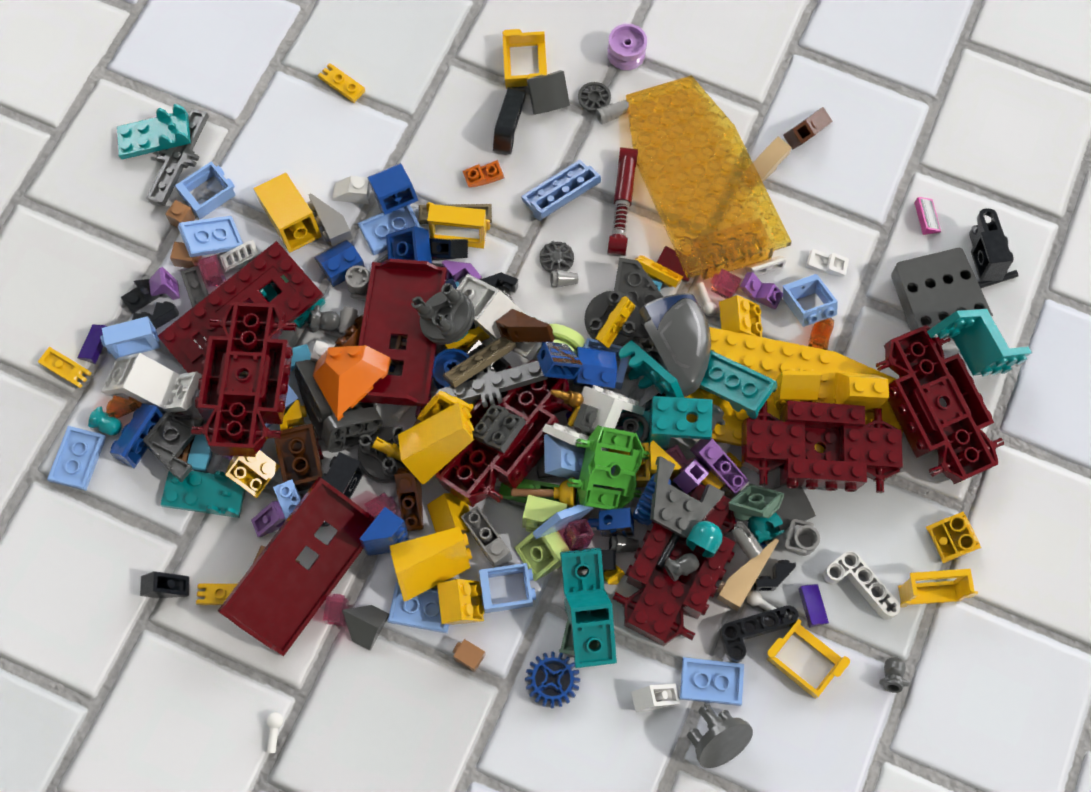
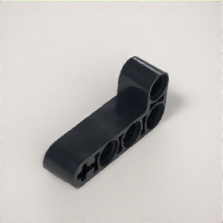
[493,87,526,155]
[720,605,799,663]

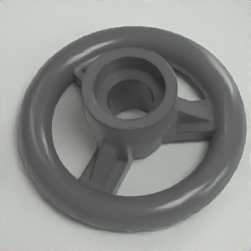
[615,411,649,443]

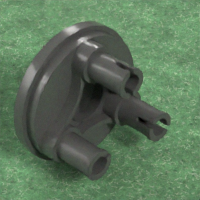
[411,283,475,345]
[584,291,641,346]
[358,426,406,483]
[687,704,753,768]

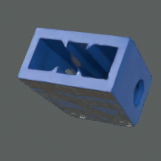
[537,342,583,380]
[588,508,634,537]

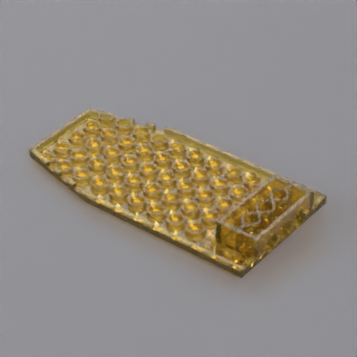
[626,75,792,280]

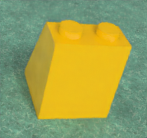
[835,372,889,412]

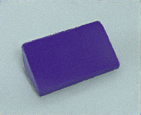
[77,324,108,364]
[798,584,829,628]

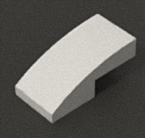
[806,249,849,276]

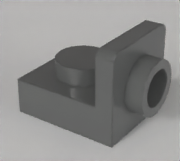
[573,403,598,436]

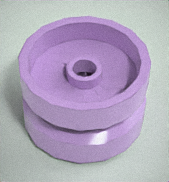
[608,24,647,70]

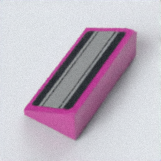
[914,197,941,235]

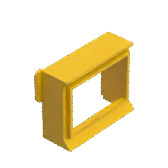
[502,29,547,89]
[426,202,490,249]
[898,569,978,608]
[766,619,850,699]

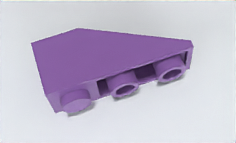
[690,438,749,494]

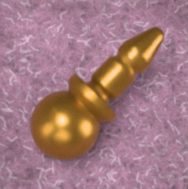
[550,390,584,408]

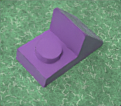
[149,267,180,300]
[251,501,285,537]

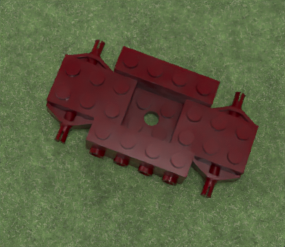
[191,302,296,457]
[876,325,1004,484]
[436,360,575,508]
[742,400,903,493]
[612,484,737,646]

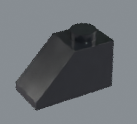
[429,238,468,259]
[140,571,189,598]

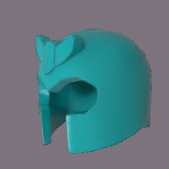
[747,512,785,544]
[686,521,723,558]

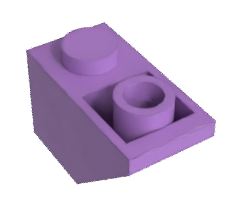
[673,457,709,494]

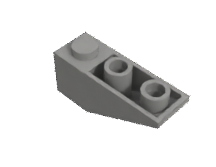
[307,193,352,247]
[461,506,512,568]

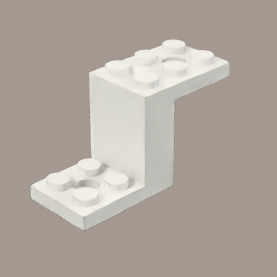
[456,274,542,361]
[101,353,202,414]
[543,385,645,451]

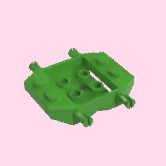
[567,425,650,510]

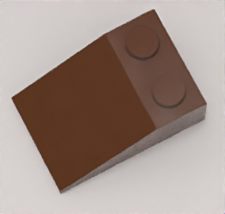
[275,423,324,491]

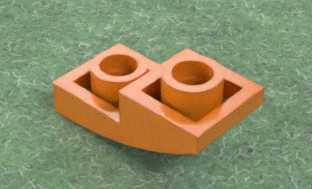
[463,160,505,188]

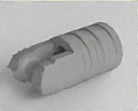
[596,100,629,124]
[731,521,763,559]

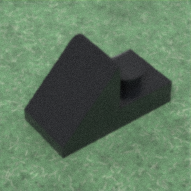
[121,279,164,314]

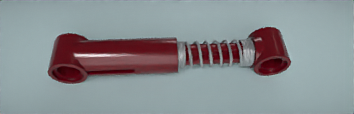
[607,147,638,256]

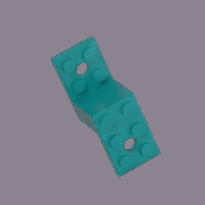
[927,309,1032,377]
[617,396,713,451]
[560,548,617,668]

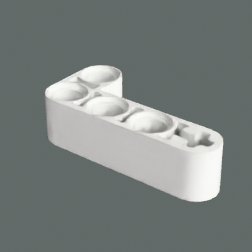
[823,551,900,620]

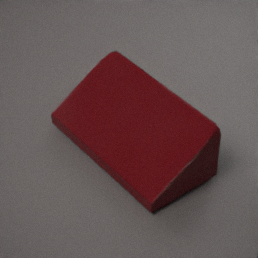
[657,246,698,282]

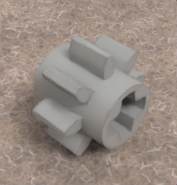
[636,337,657,357]

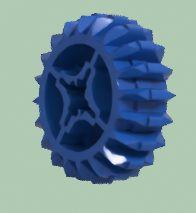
[633,473,671,526]
[525,651,580,708]

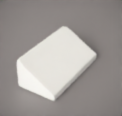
[746,256,787,276]

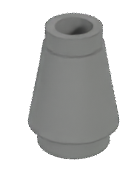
[550,269,578,288]
[338,307,358,335]

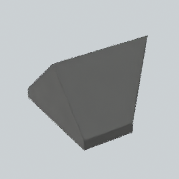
[342,605,389,651]

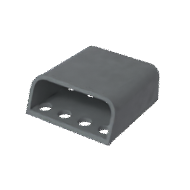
[891,248,993,331]

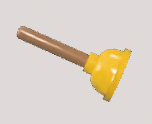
[511,477,576,508]

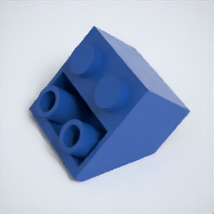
[367,163,419,215]

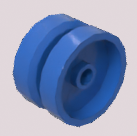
[433,348,475,390]

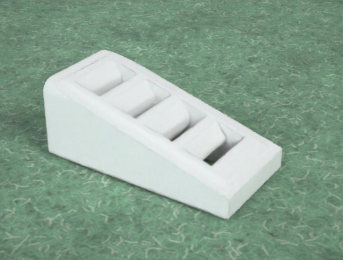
[220,240,259,273]

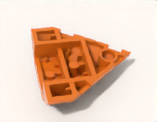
[313,345,391,422]

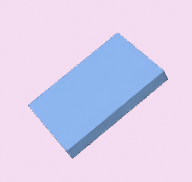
[358,205,422,255]
[178,216,243,257]
[47,426,106,491]
[533,504,595,539]
[388,582,449,634]
[680,657,744,706]

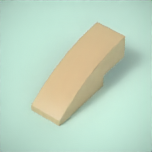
[739,136,792,192]

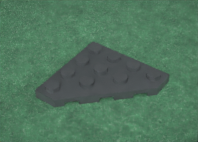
[614,258,663,339]

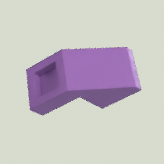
[442,260,482,282]
[740,272,783,309]

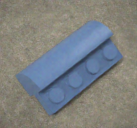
[521,160,601,220]

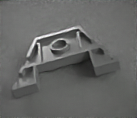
[143,412,207,482]
[650,456,725,538]

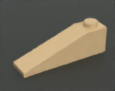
[716,539,779,611]

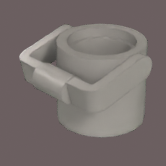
[345,265,370,302]
[784,519,820,556]

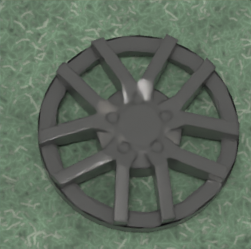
[578,82,611,113]
[540,241,574,273]

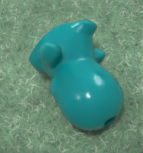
[88,406,122,436]

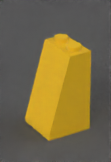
[253,172,322,253]
[398,402,474,485]
[389,526,472,601]

